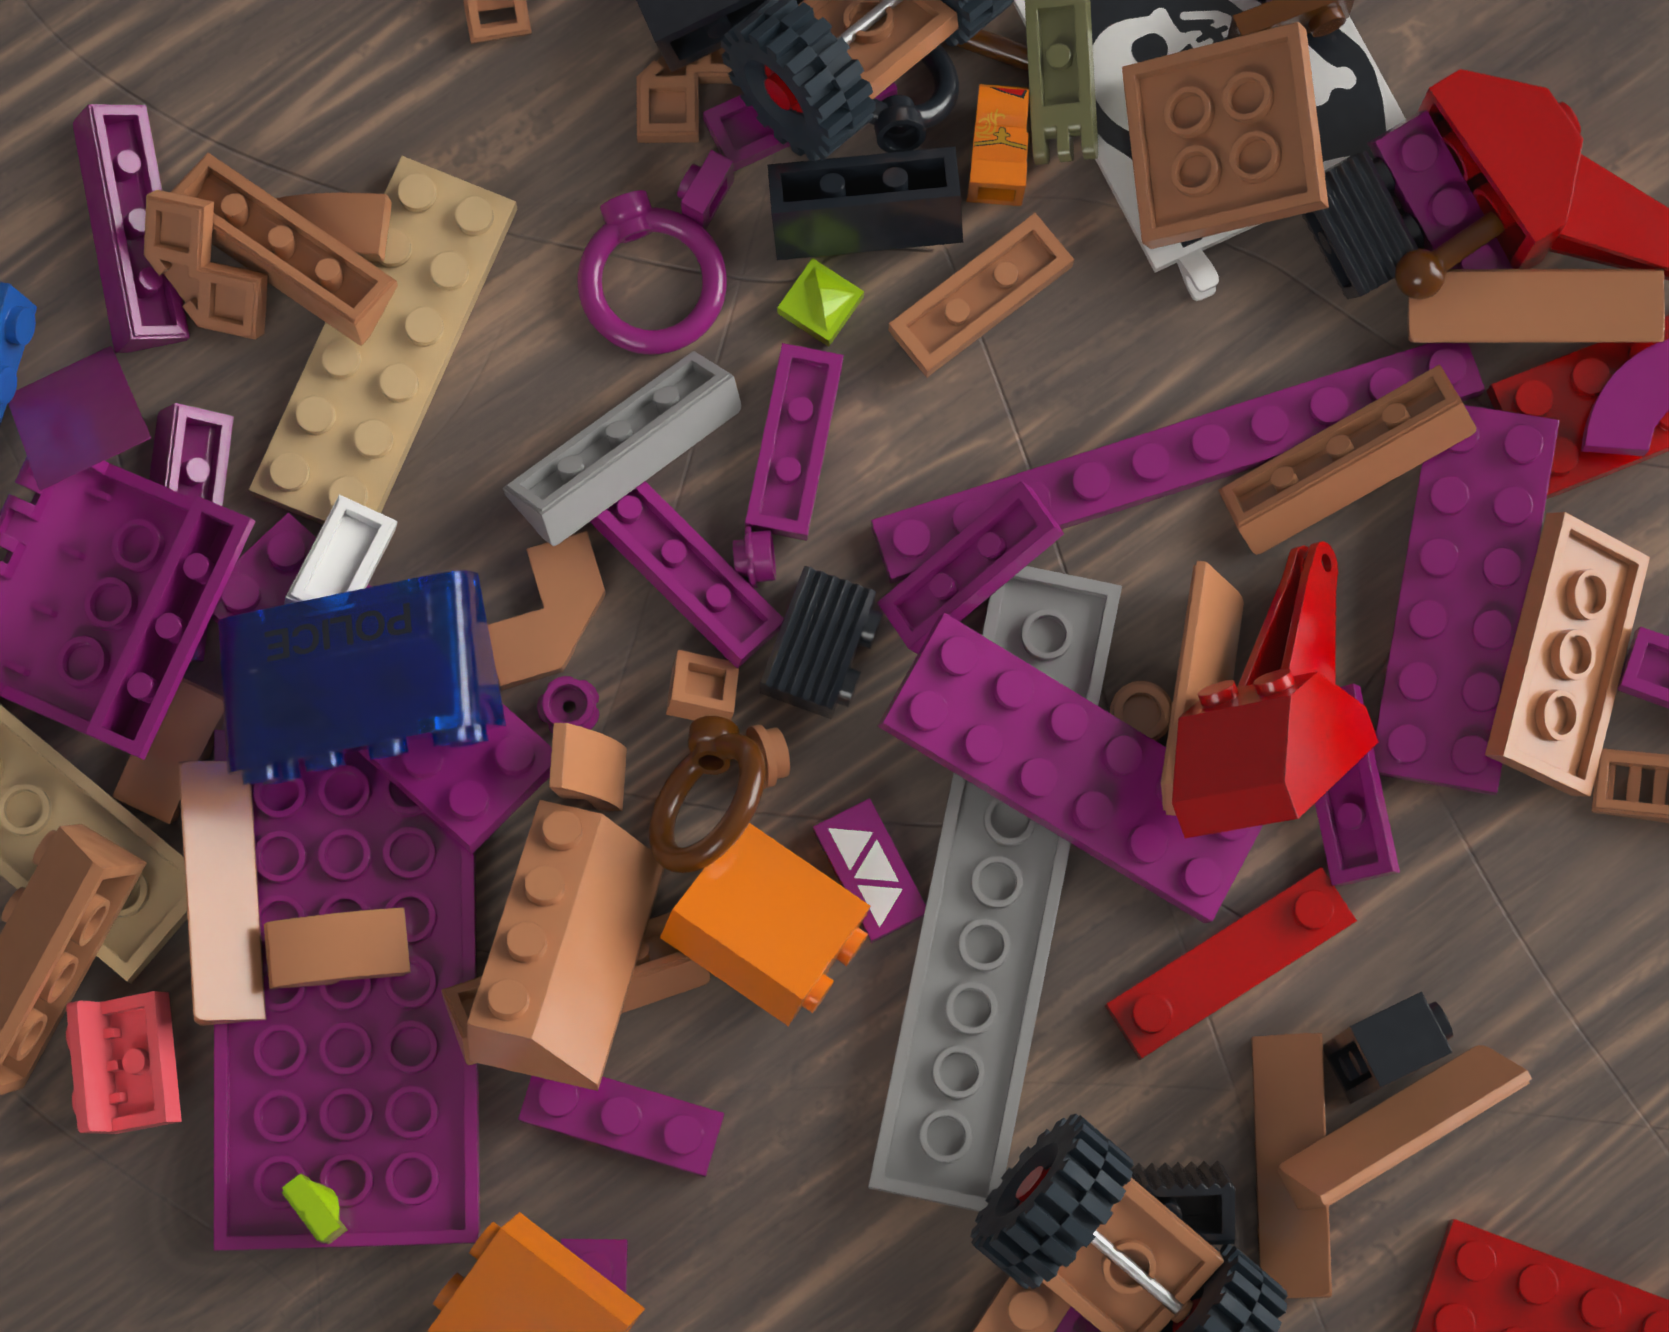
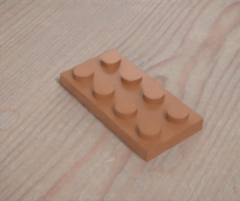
[1485,512,1650,797]

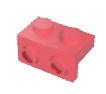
[66,991,182,1134]

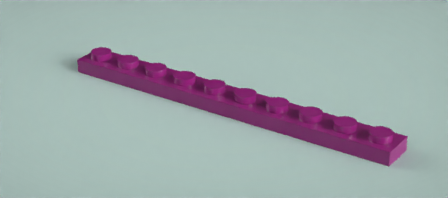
[871,343,1485,584]

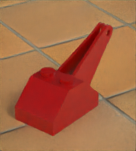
[1417,69,1669,281]
[1172,541,1379,839]

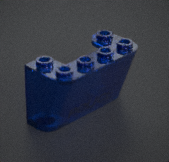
[218,570,506,785]

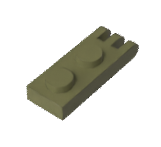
[1025,0,1098,165]

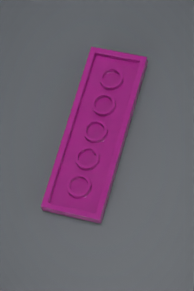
[1373,405,1560,795]
[211,513,552,854]
[877,613,1263,924]

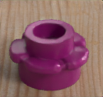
[733,526,776,588]
[537,676,600,734]

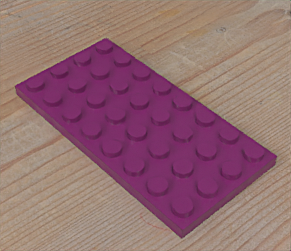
[214,727,480,1252]

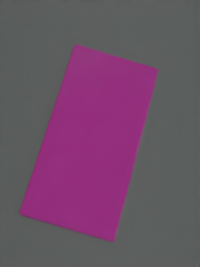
[8,346,151,491]

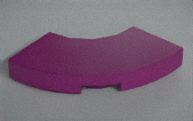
[1581,339,1669,456]

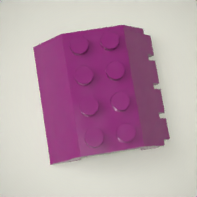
[0,456,256,760]

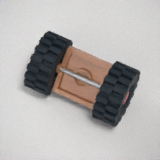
[721,0,1013,161]
[970,1114,1288,1332]

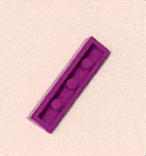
[73,104,190,353]
[149,403,234,662]

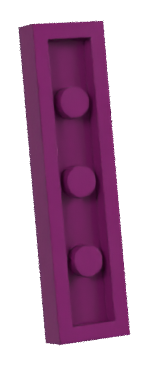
[590,481,784,668]

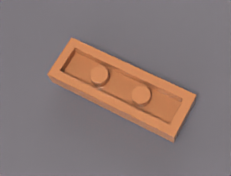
[888,213,1074,378]

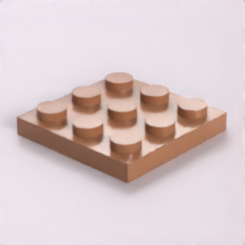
[1122,22,1329,249]

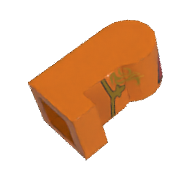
[966,84,1029,206]

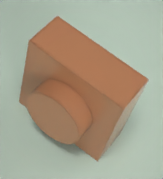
[666,650,739,720]

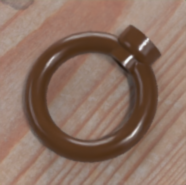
[649,716,766,873]

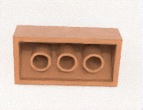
[467,800,665,1091]
[0,824,147,1095]

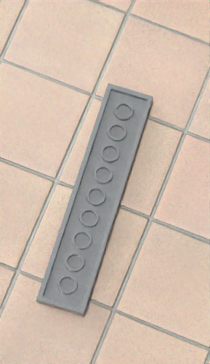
[868,566,1122,1212]

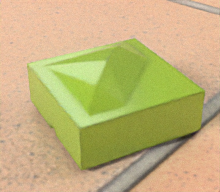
[777,258,864,347]
[282,1173,348,1244]

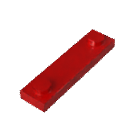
[1105,867,1357,1060]

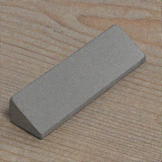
[503,351,741,546]

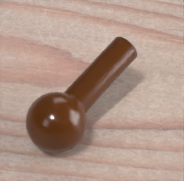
[1395,211,1504,299]

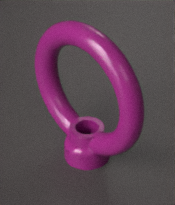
[577,190,727,355]

